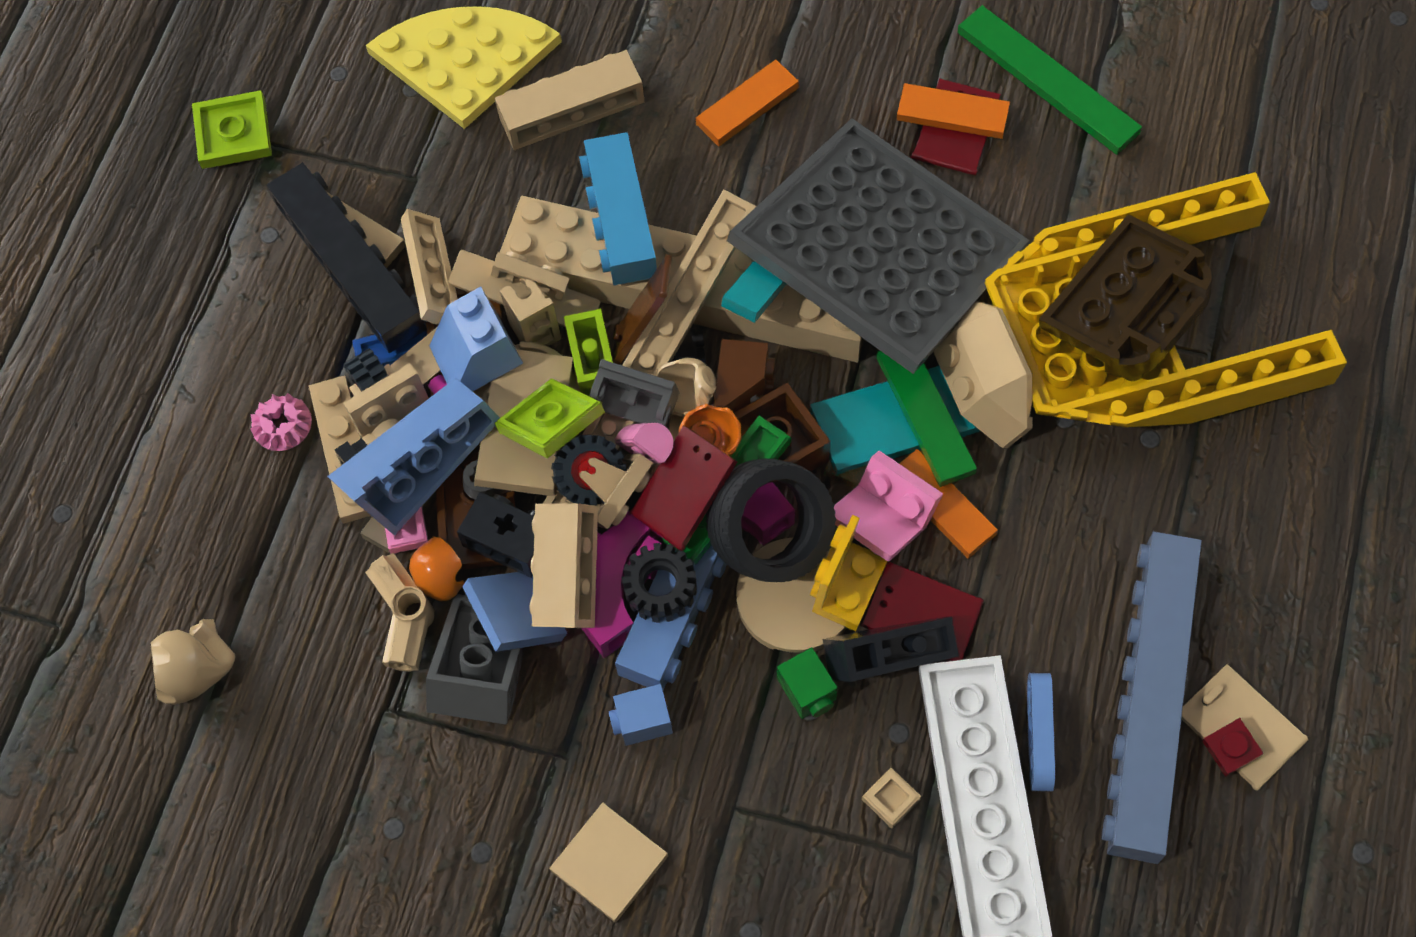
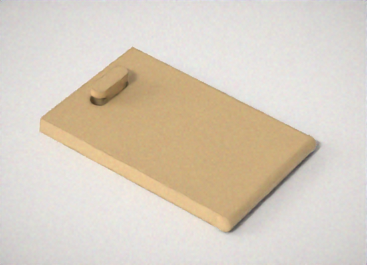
[1181,664,1309,791]

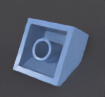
[429,287,523,391]

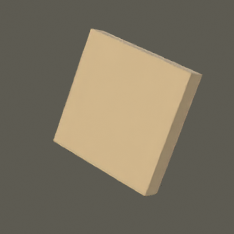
[549,802,668,923]

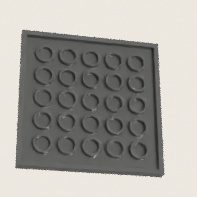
[727,118,1030,374]

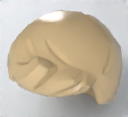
[657,357,717,417]

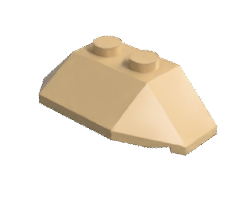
[934,301,1033,448]

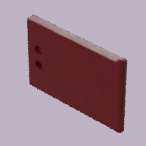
[911,78,1001,176]
[630,425,737,551]
[862,561,984,662]

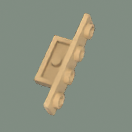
[448,250,600,328]

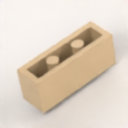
[529,503,598,628]

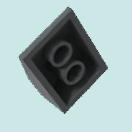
[426,594,525,725]

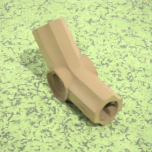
[365,553,434,672]

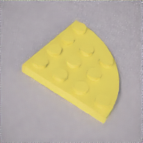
[366,7,562,129]

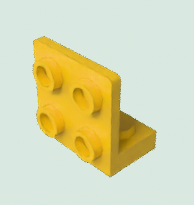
[810,515,887,631]

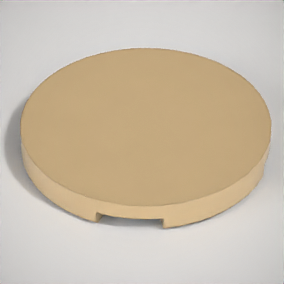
[736,538,847,653]

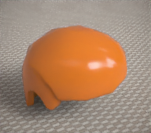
[678,404,741,456]
[409,537,464,601]

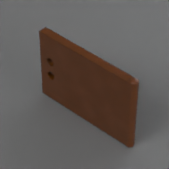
[612,255,672,365]

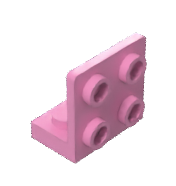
[834,450,943,561]

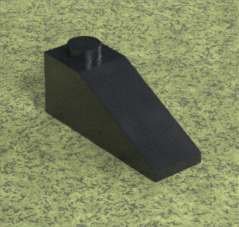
[823,616,959,682]

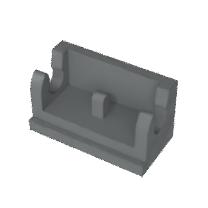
[590,359,680,428]

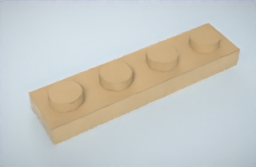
[401,209,458,324]
[308,375,371,524]

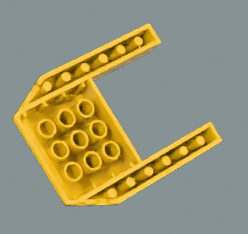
[985,172,1347,427]

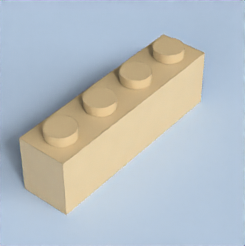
[495,50,645,150]

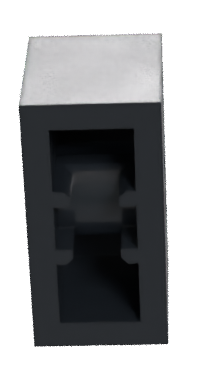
[457,492,535,578]

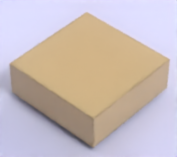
[862,768,921,828]

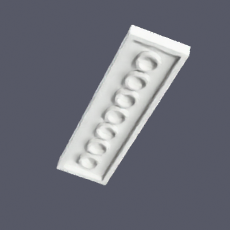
[919,655,1052,937]

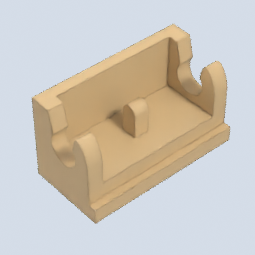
[500,279,562,346]

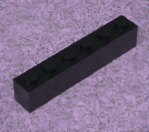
[266,162,427,354]

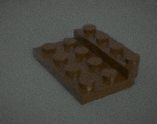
[1039,214,1212,381]

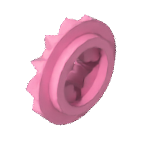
[250,393,312,451]

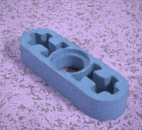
[1027,673,1055,791]

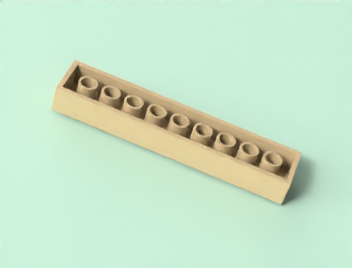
[500,196,865,363]

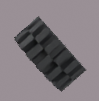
[622,543,697,623]

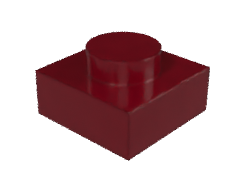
[1202,718,1264,777]

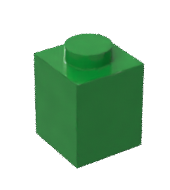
[777,647,837,719]

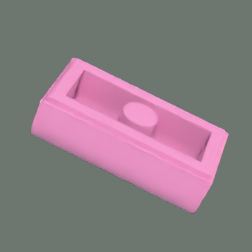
[614,423,673,463]

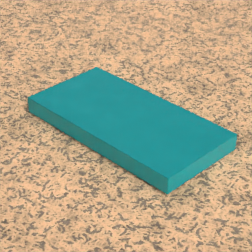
[809,366,980,476]

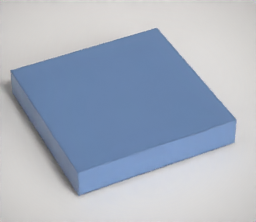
[463,572,567,652]

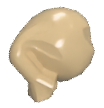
[151,619,235,705]

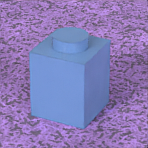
[608,684,673,746]

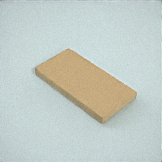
[474,349,573,496]

